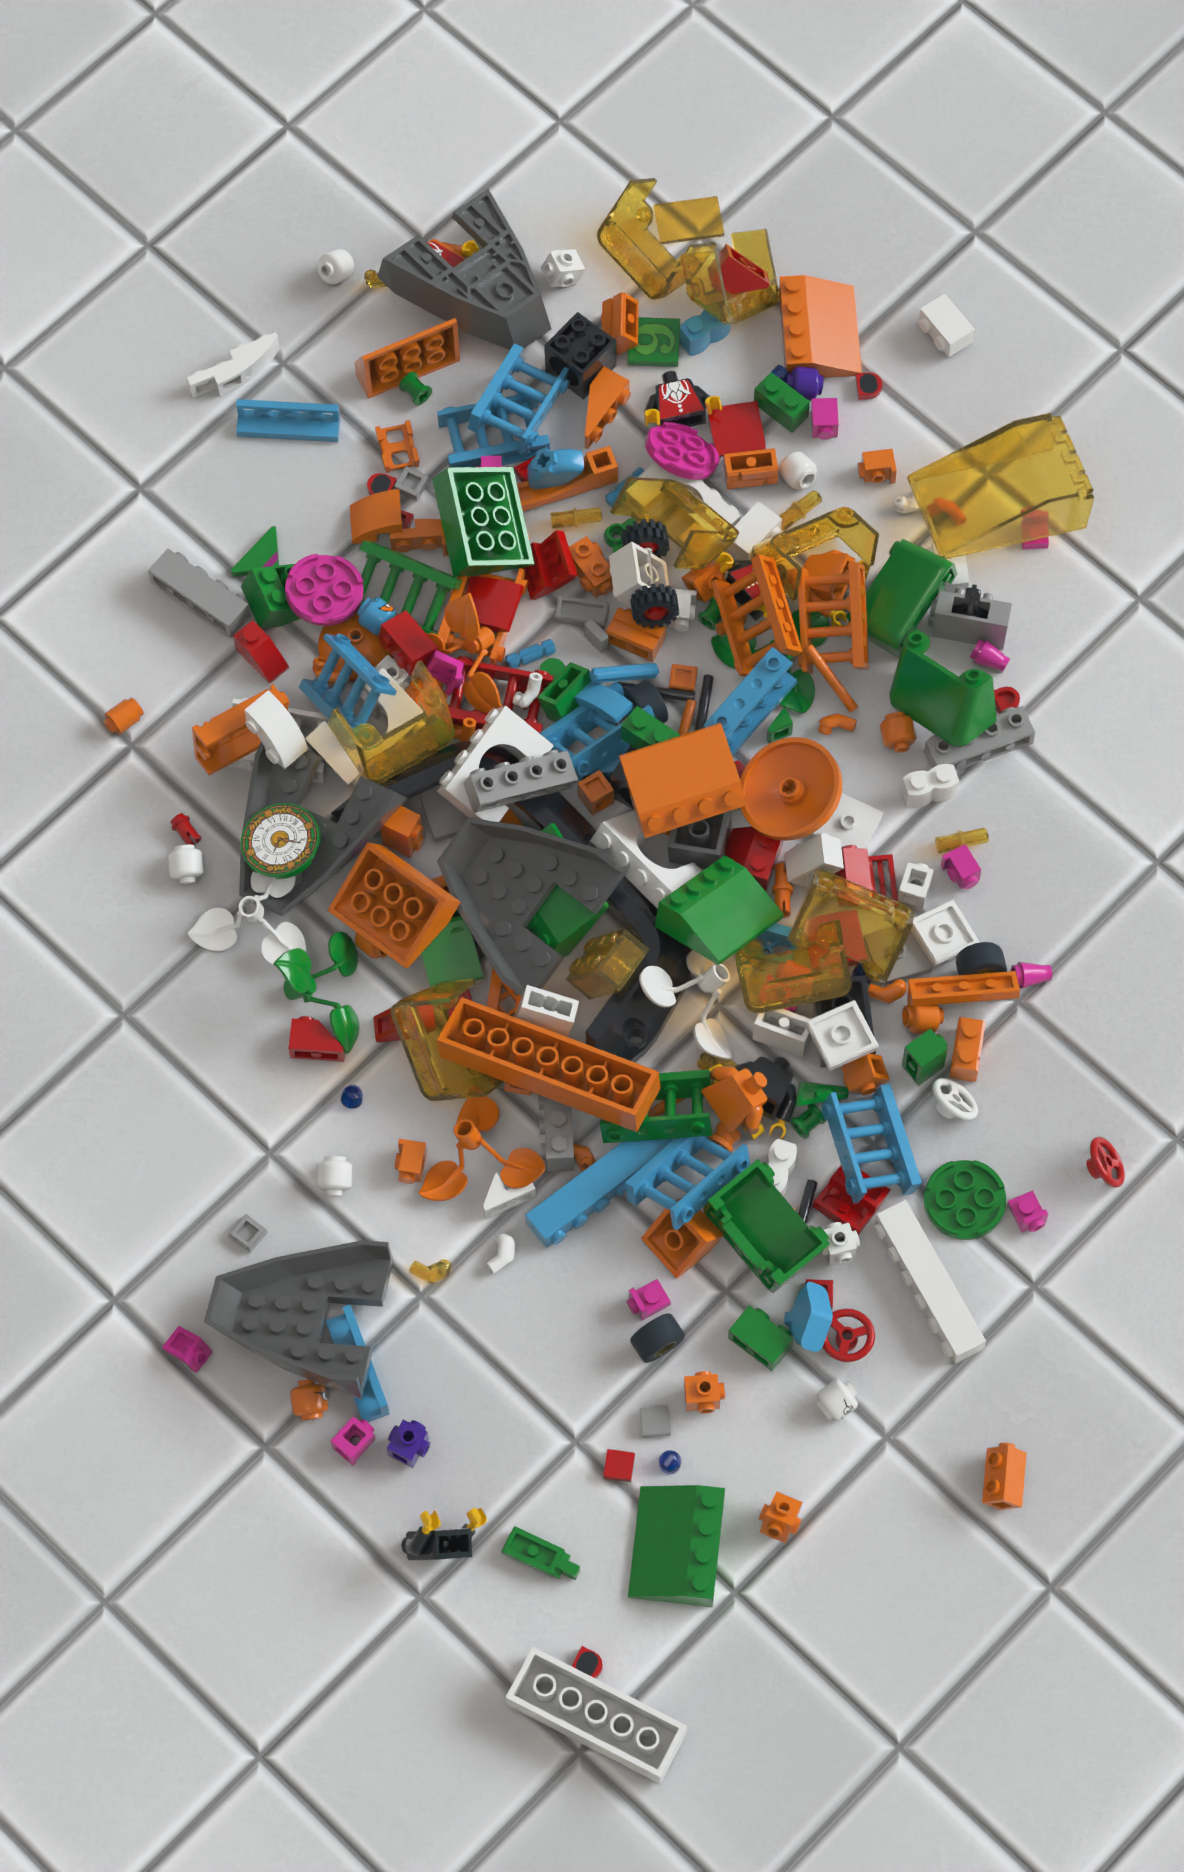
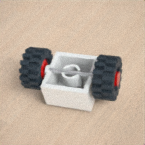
[609,519,679,629]

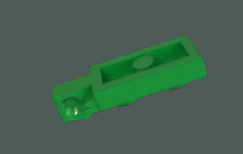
[501,1526,581,1580]

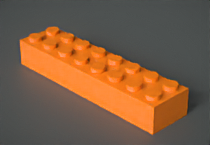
[437,997,660,1132]

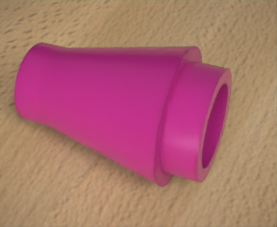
[970,639,1010,672]
[1011,962,1052,989]

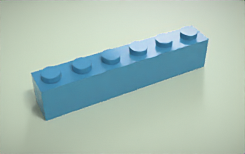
[525,1139,673,1248]

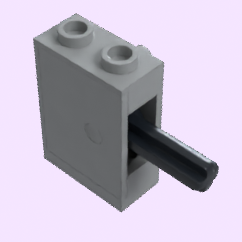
[928,584,1012,650]

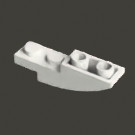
[186,332,280,398]

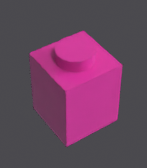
[811,398,839,440]

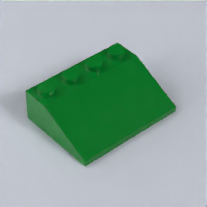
[432,467,534,577]
[526,823,609,957]
[655,855,784,965]
[628,1485,725,1607]

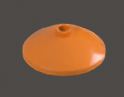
[318,610,394,681]

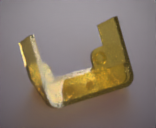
[597,178,717,300]
[680,228,779,325]
[610,477,739,571]
[750,507,879,601]
[328,660,455,784]
[391,979,504,1101]

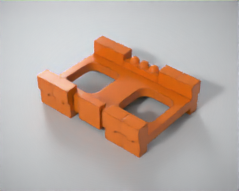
[375,420,420,473]

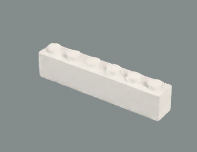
[874,1200,986,1364]

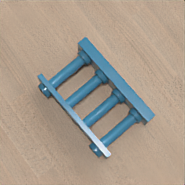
[468,343,570,454]
[437,393,550,468]
[299,634,397,745]
[703,647,797,757]
[539,682,655,782]
[822,1084,922,1204]
[625,1136,750,1230]

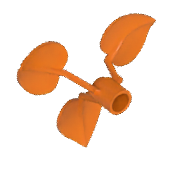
[426,593,503,713]
[418,1088,545,1201]

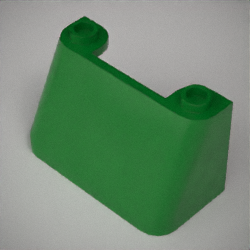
[847,539,958,659]
[889,628,997,747]
[703,1159,830,1293]

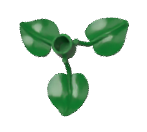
[711,609,829,714]
[273,932,360,1054]

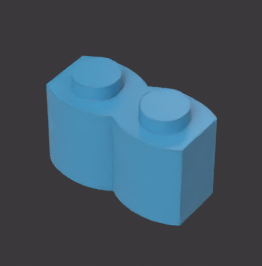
[679,302,731,356]

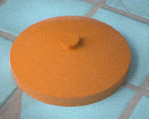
[740,737,843,841]

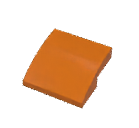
[350,489,403,544]

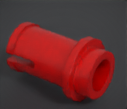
[170,813,202,846]

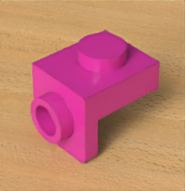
[423,650,465,696]

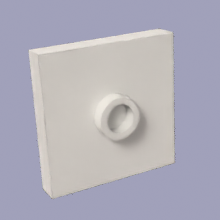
[812,793,884,849]
[907,900,980,968]
[805,1000,879,1071]

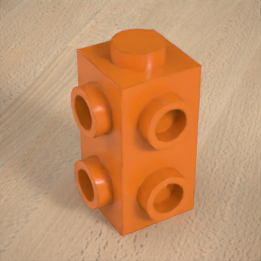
[569,536,613,598]
[982,1443,1027,1510]

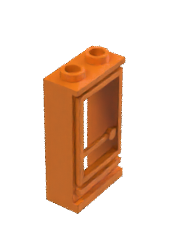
[192,684,290,776]

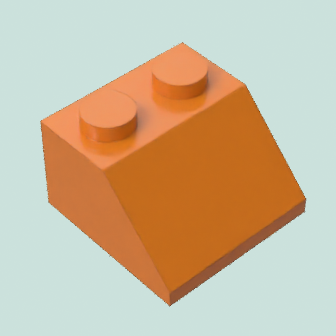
[641,1197,724,1279]

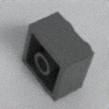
[667,811,732,868]

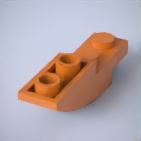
[390,519,449,556]

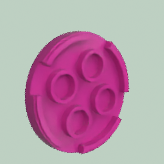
[645,422,719,480]
[285,553,363,626]

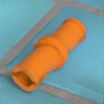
[772,863,793,918]

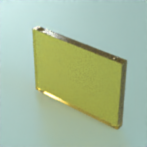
[654,196,724,245]

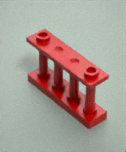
[438,656,554,733]

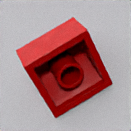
[709,244,770,294]
[378,610,438,677]
[725,826,783,892]

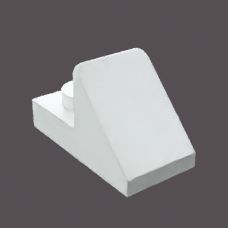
[483,1172,536,1220]

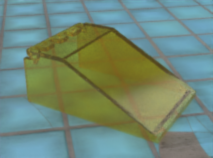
[907,413,1094,559]

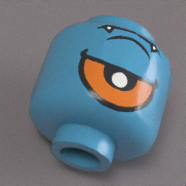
[357,597,396,636]

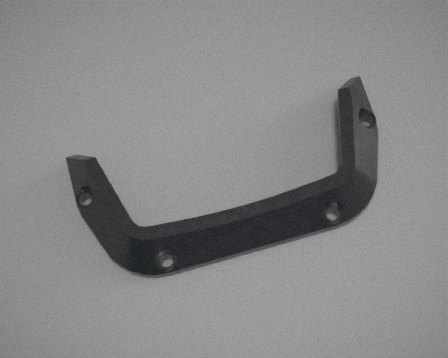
[331,741,692,1062]

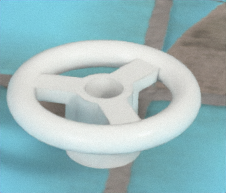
[932,1078,978,1120]

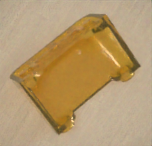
[787,869,914,982]
[735,920,852,1013]

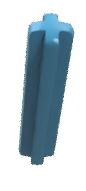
[589,663,659,683]

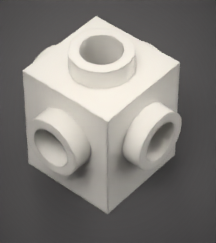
[541,249,585,287]
[821,1222,860,1265]

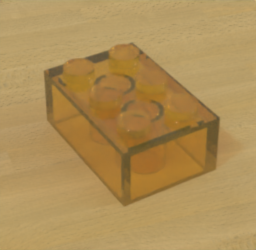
[565,929,650,1000]

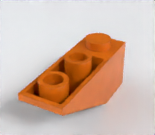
[585,366,631,449]

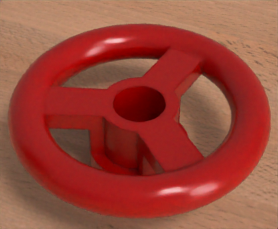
[1086,1137,1125,1188]
[823,1308,875,1362]

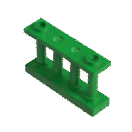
[358,540,463,635]
[600,1069,712,1143]

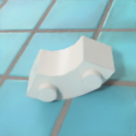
[245,690,308,769]

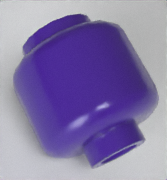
[785,366,823,401]

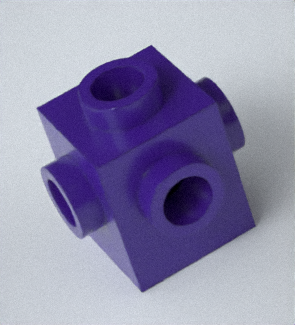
[387,1419,431,1468]

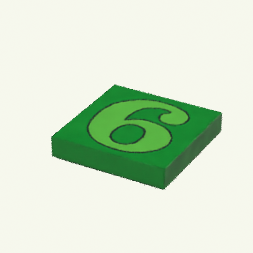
[628,317,680,367]

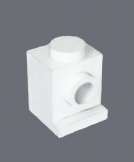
[668,589,697,632]
[898,862,934,908]

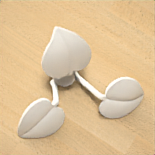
[188,871,306,966]
[639,950,732,1060]

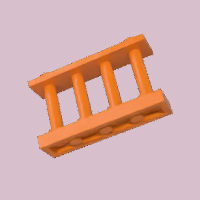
[711,554,803,677]
[794,562,869,674]
[438,568,528,665]

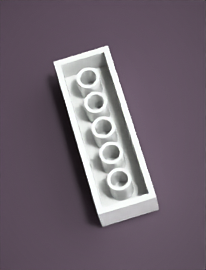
[506,1647,687,1784]

